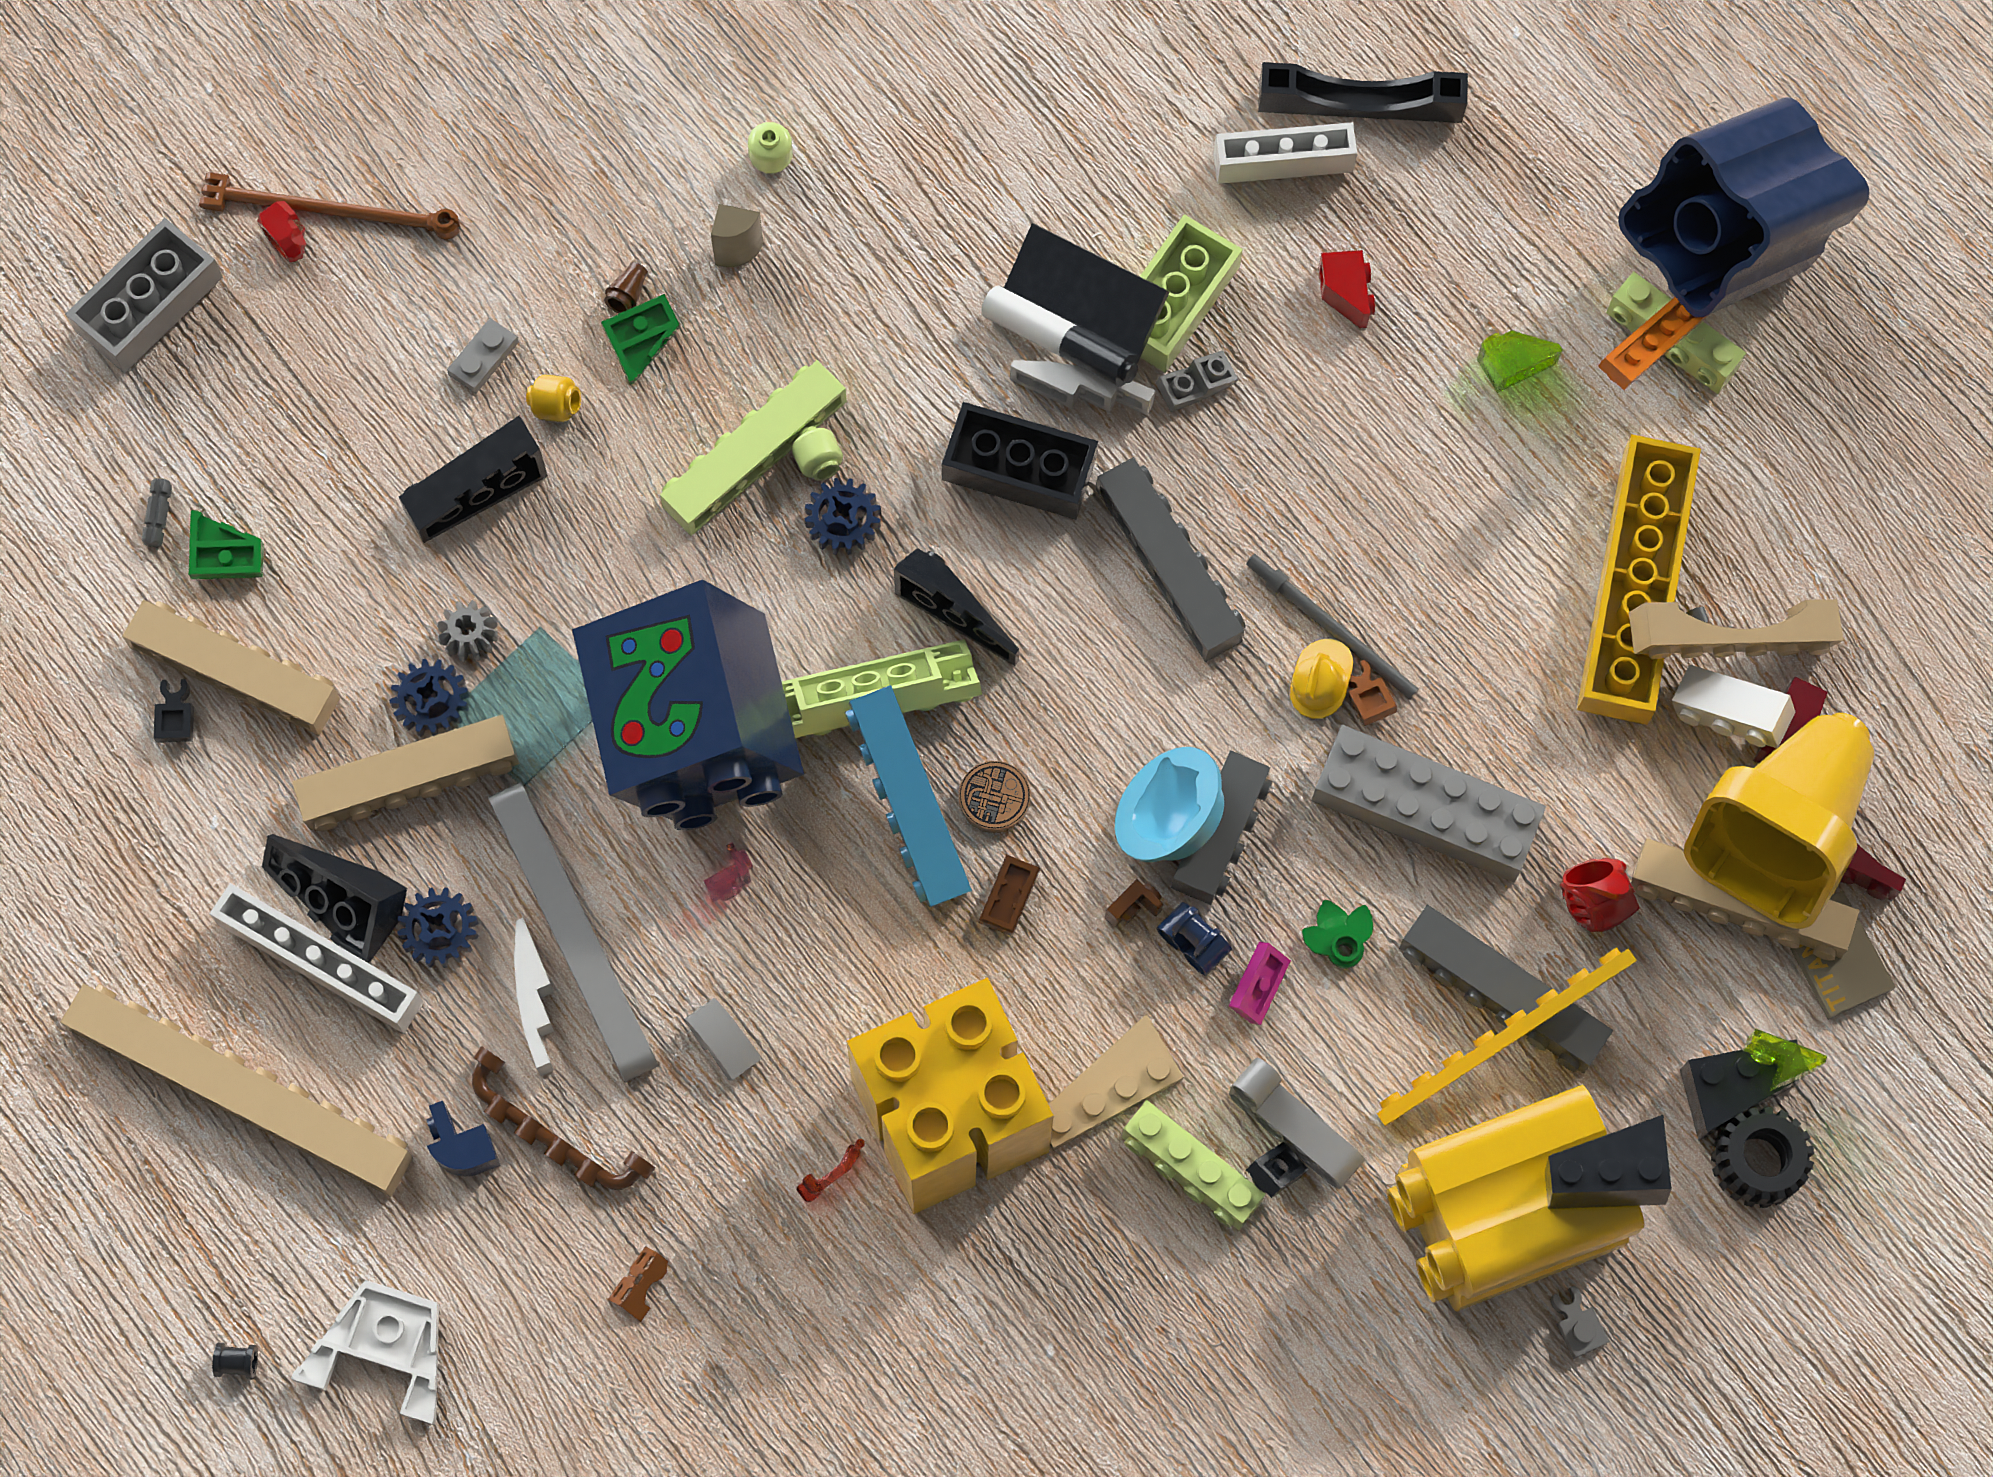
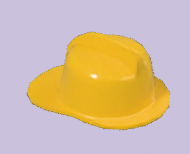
[1290,639,1353,719]

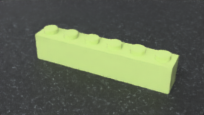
[660,360,847,536]

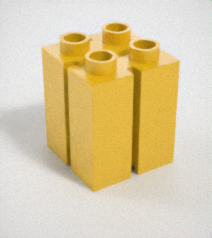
[846,977,1054,1215]

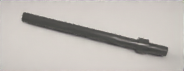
[1246,554,1419,700]

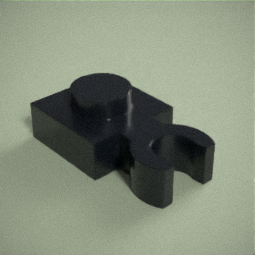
[153,679,194,743]

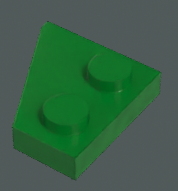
[188,510,264,579]

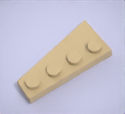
[1049,1014,1184,1151]

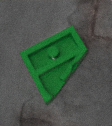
[601,294,679,385]

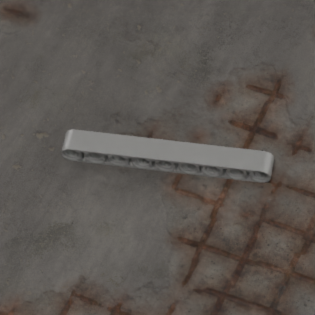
[488,782,659,1082]

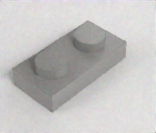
[447,318,519,394]

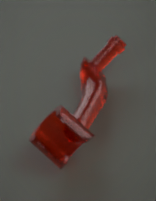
[796,1138,865,1202]

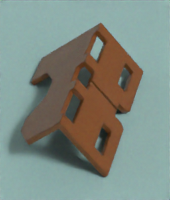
[608,1246,668,1322]

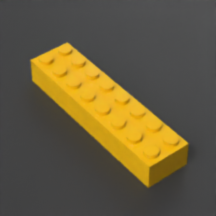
[1577,434,1701,725]

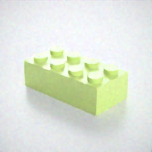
[1140,214,1243,373]

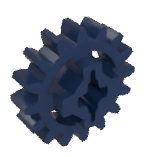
[804,478,881,555]
[389,659,470,737]
[397,887,479,968]

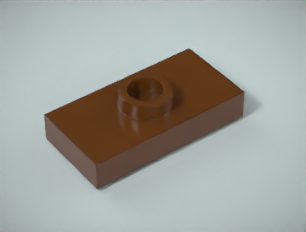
[979,854,1040,937]

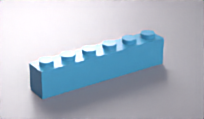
[845,685,972,907]

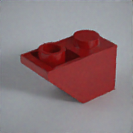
[1318,250,1375,328]

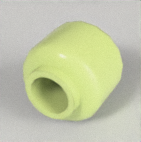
[748,122,793,173]
[791,426,843,481]

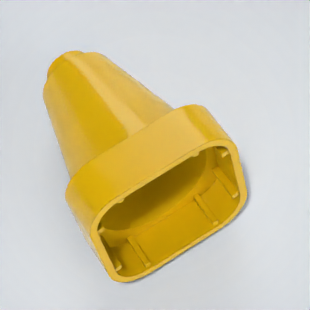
[1684,713,1874,929]

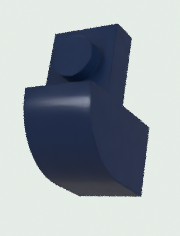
[426,1100,501,1177]

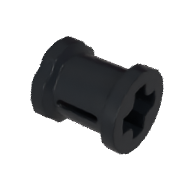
[212,1342,258,1379]

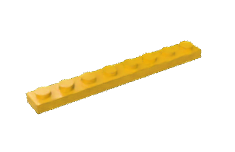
[1376,947,1637,1126]

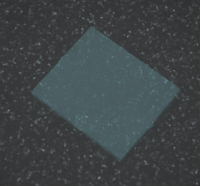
[453,627,593,787]

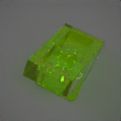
[1743,1028,1827,1091]

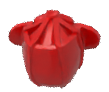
[1560,858,1640,932]

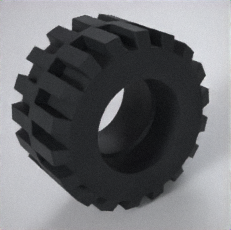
[1711,1107,1814,1208]

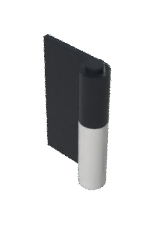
[981,223,1170,387]

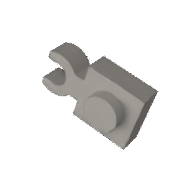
[1550,1286,1610,1359]

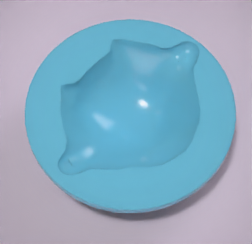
[1115,747,1224,862]

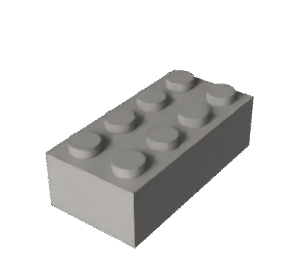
[65,218,223,374]

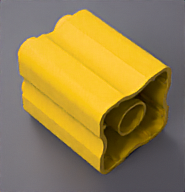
[1386,1085,1644,1312]

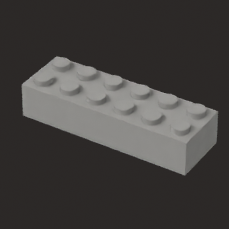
[1311,725,1546,883]

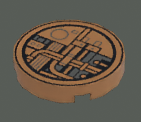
[959,761,1031,833]

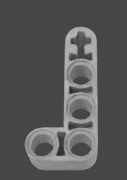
[1229,1057,1365,1189]

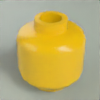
[526,374,581,422]

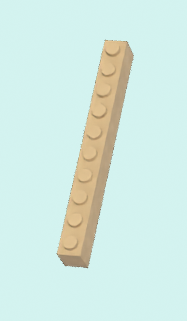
[60,983,413,1197]

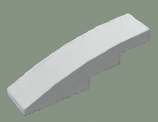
[1010,360,1155,415]
[514,918,554,1076]

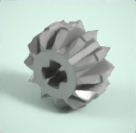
[437,600,499,662]

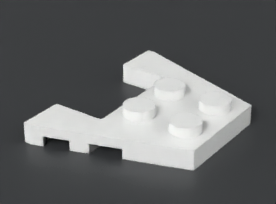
[291,1280,439,1425]

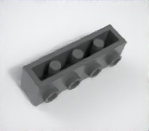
[1171,750,1273,905]

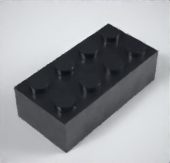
[941,402,1098,520]

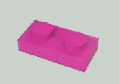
[1229,942,1291,1025]

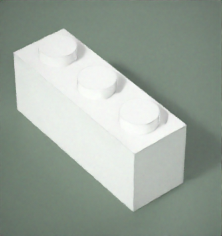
[1672,664,1795,748]

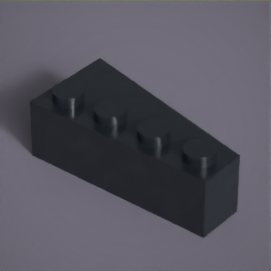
[398,415,548,543]

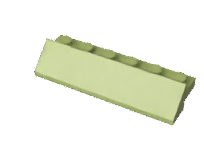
[782,639,982,739]

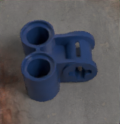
[1156,902,1232,976]

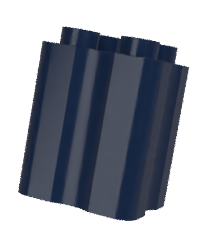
[1618,97,1870,317]

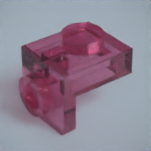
[703,842,753,902]

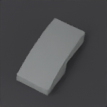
[1156,350,1238,412]
[684,998,762,1080]

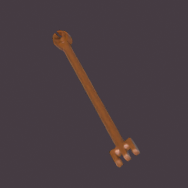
[199,172,460,240]

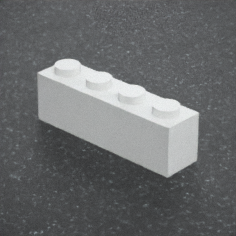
[1213,122,1357,184]

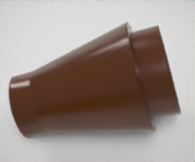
[604,262,648,314]

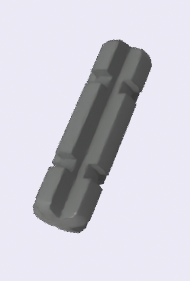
[142,478,172,547]

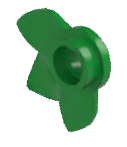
[1302,899,1374,969]

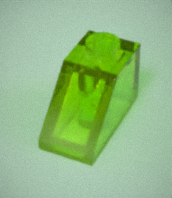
[1477,330,1563,393]

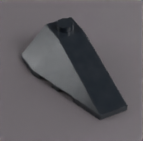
[894,548,1019,666]
[262,834,408,963]

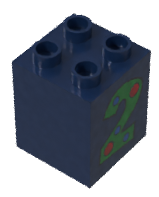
[572,579,804,830]

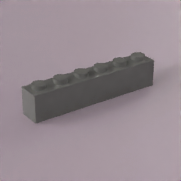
[1096,457,1246,663]
[1399,904,1614,1074]

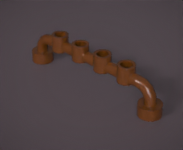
[472,1046,656,1190]

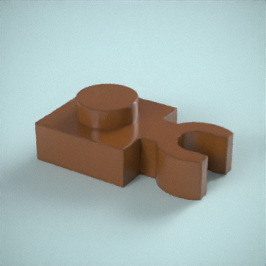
[1348,660,1397,726]

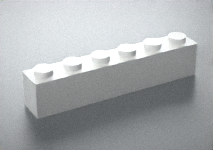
[209,883,424,1034]

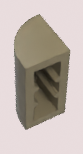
[711,204,764,267]

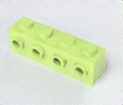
[1606,271,1747,394]
[1121,1100,1266,1231]

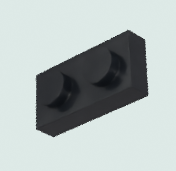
[1246,1142,1309,1198]

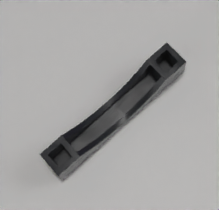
[1258,62,1468,123]

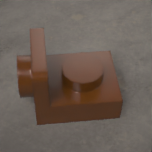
[1104,879,1163,928]

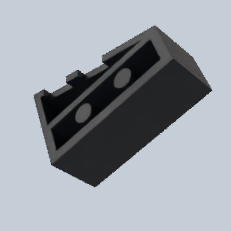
[1680,1039,1806,1141]
[1545,1115,1672,1209]

